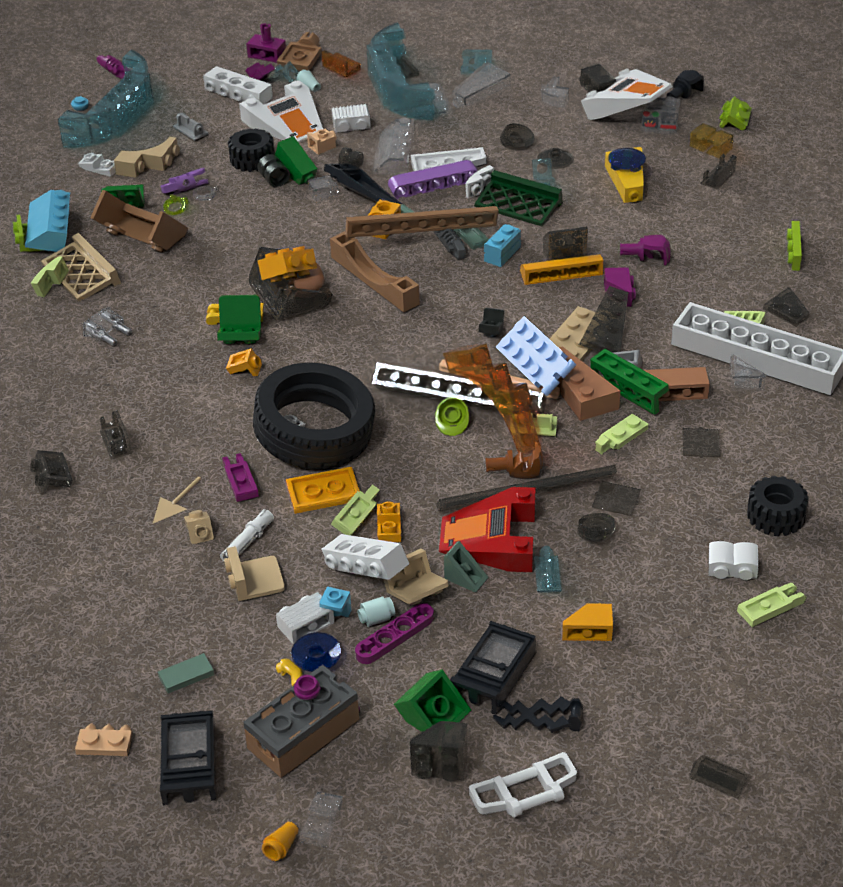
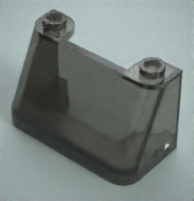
[249,247,333,320]

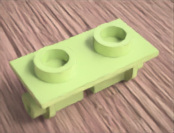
[512,412,557,436]

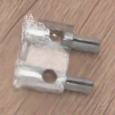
[82,307,132,346]

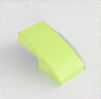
[31,256,69,297]

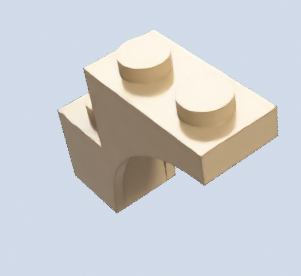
[114,137,180,178]

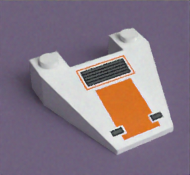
[581,69,672,120]
[239,80,323,143]

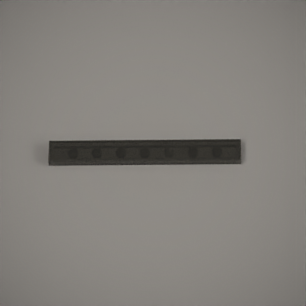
[436,465,617,512]

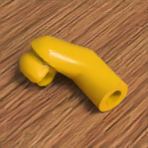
[276,659,303,686]

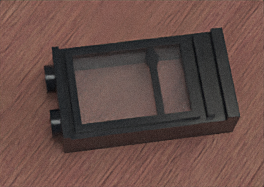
[450,621,536,714]
[160,710,216,805]

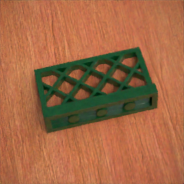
[474,170,563,226]

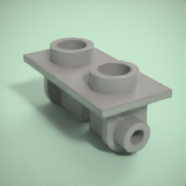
[173,113,209,141]

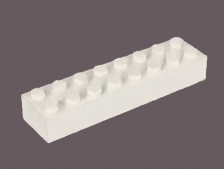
[671,302,843,395]

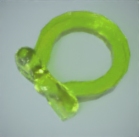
[163,194,189,215]

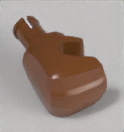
[485,442,543,479]

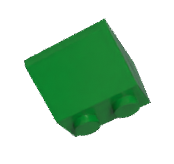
[394,669,471,742]

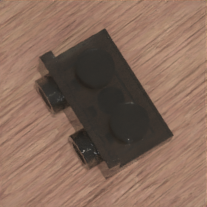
[30,450,73,495]

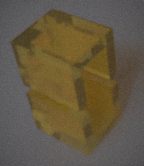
[690,123,734,159]

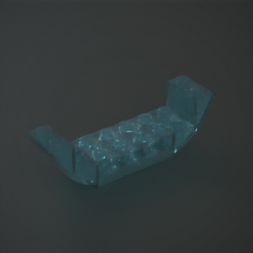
[366,23,436,121]
[58,50,154,149]

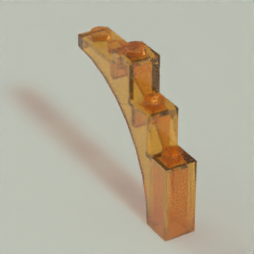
[443,343,541,453]

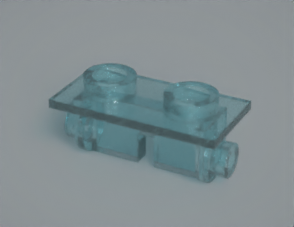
[534,546,561,592]

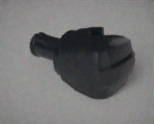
[666,70,704,103]

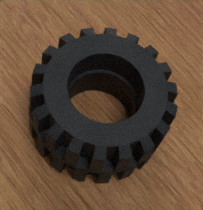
[228,128,275,172]
[747,476,809,536]

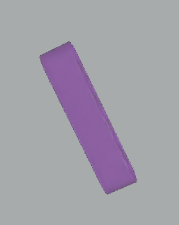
[388,160,478,199]

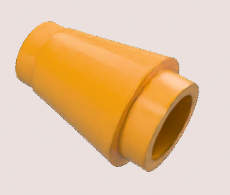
[262,822,299,861]

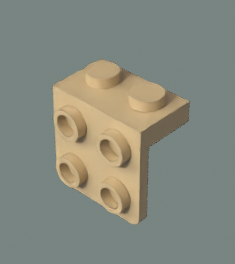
[224,546,285,601]
[383,549,449,604]

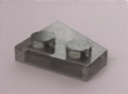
[763,287,809,327]

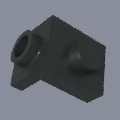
[478,307,505,337]

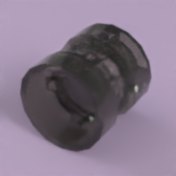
[338,147,364,168]

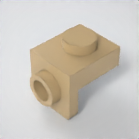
[184,510,214,544]

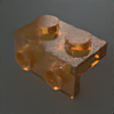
[322,50,361,78]

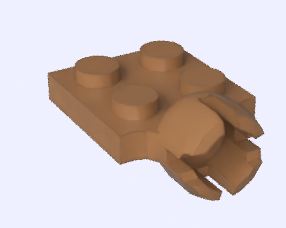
[277,32,322,71]

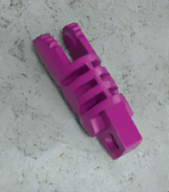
[96,55,131,80]

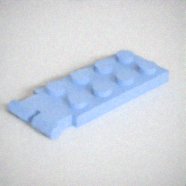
[496,316,577,396]

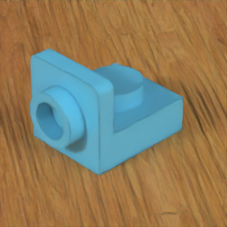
[319,587,351,617]

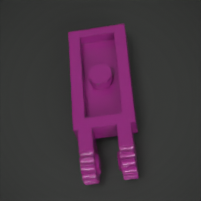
[222,453,259,502]

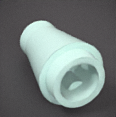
[297,70,321,92]

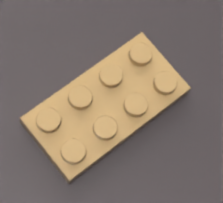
[550,306,614,361]

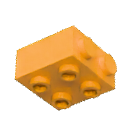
[258,246,317,283]

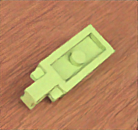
[595,414,649,454]
[331,484,379,536]

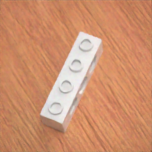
[203,66,273,105]
[321,534,409,580]

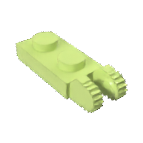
[737,583,806,627]

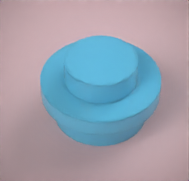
[71,96,89,111]

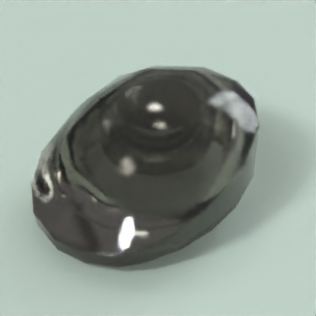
[500,123,535,150]
[577,513,616,543]

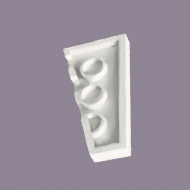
[411,147,486,171]

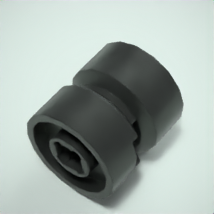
[257,154,290,188]

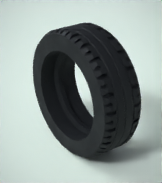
[253,362,375,469]

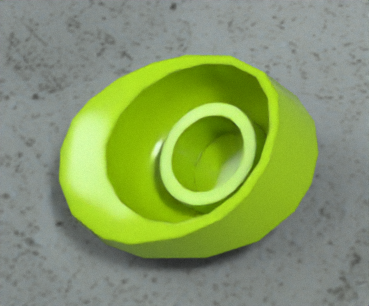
[435,397,469,436]

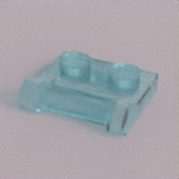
[460,49,492,75]

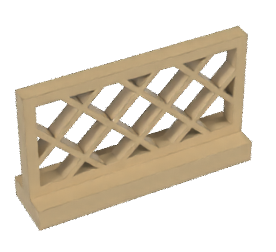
[41,233,121,302]

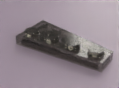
[579,286,628,353]

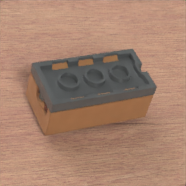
[243,665,359,778]

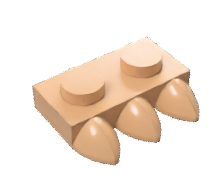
[75,723,132,756]

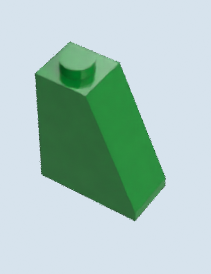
[275,136,318,185]

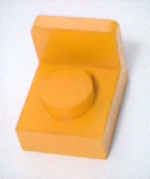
[226,348,262,376]

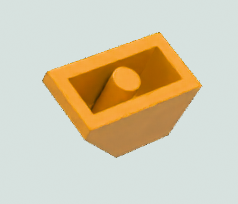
[562,603,613,641]

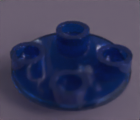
[608,148,646,172]

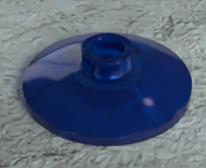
[291,632,341,672]

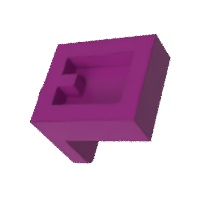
[245,62,275,81]

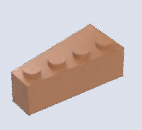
[557,346,620,421]

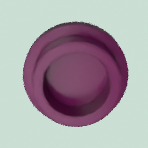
[294,675,320,700]

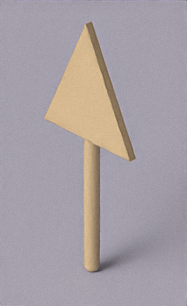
[153,477,201,524]

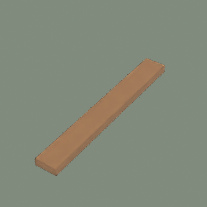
[345,206,499,238]

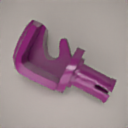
[620,235,671,265]

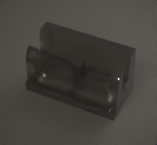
[701,154,737,190]
[100,410,132,459]

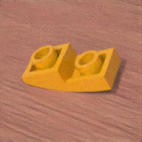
[377,501,401,542]

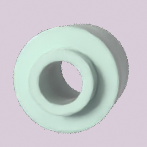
[357,596,395,627]

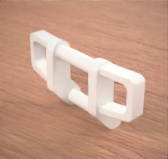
[469,752,577,817]

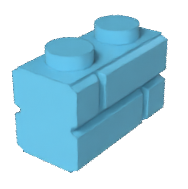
[484,224,521,267]

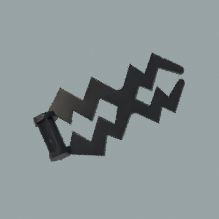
[491,696,583,733]

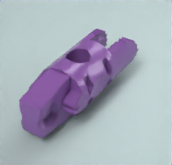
[160,167,209,195]

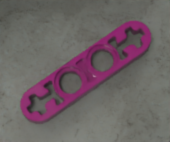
[355,603,434,664]

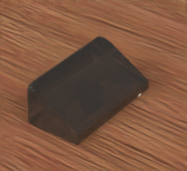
[689,755,751,799]

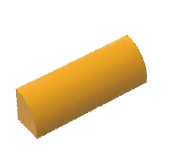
[520,254,603,285]

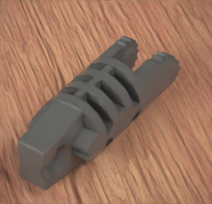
[434,229,466,260]

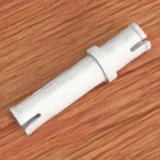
[220,509,274,561]

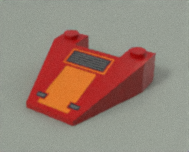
[439,487,536,572]

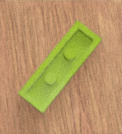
[786,221,802,271]

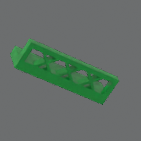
[590,349,669,415]

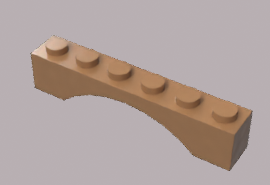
[330,232,420,312]

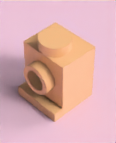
[307,129,337,155]

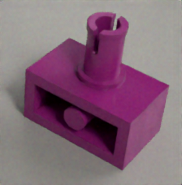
[246,23,286,63]

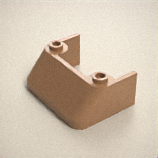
[90,190,188,253]

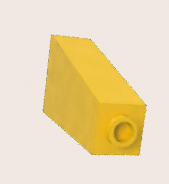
[605,147,643,203]

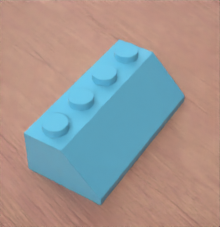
[25,190,70,252]

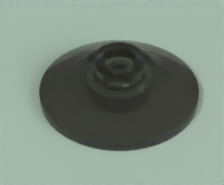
[537,148,574,169]

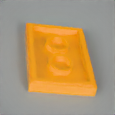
[286,467,360,514]

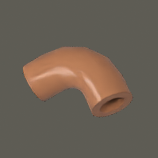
[288,262,324,298]

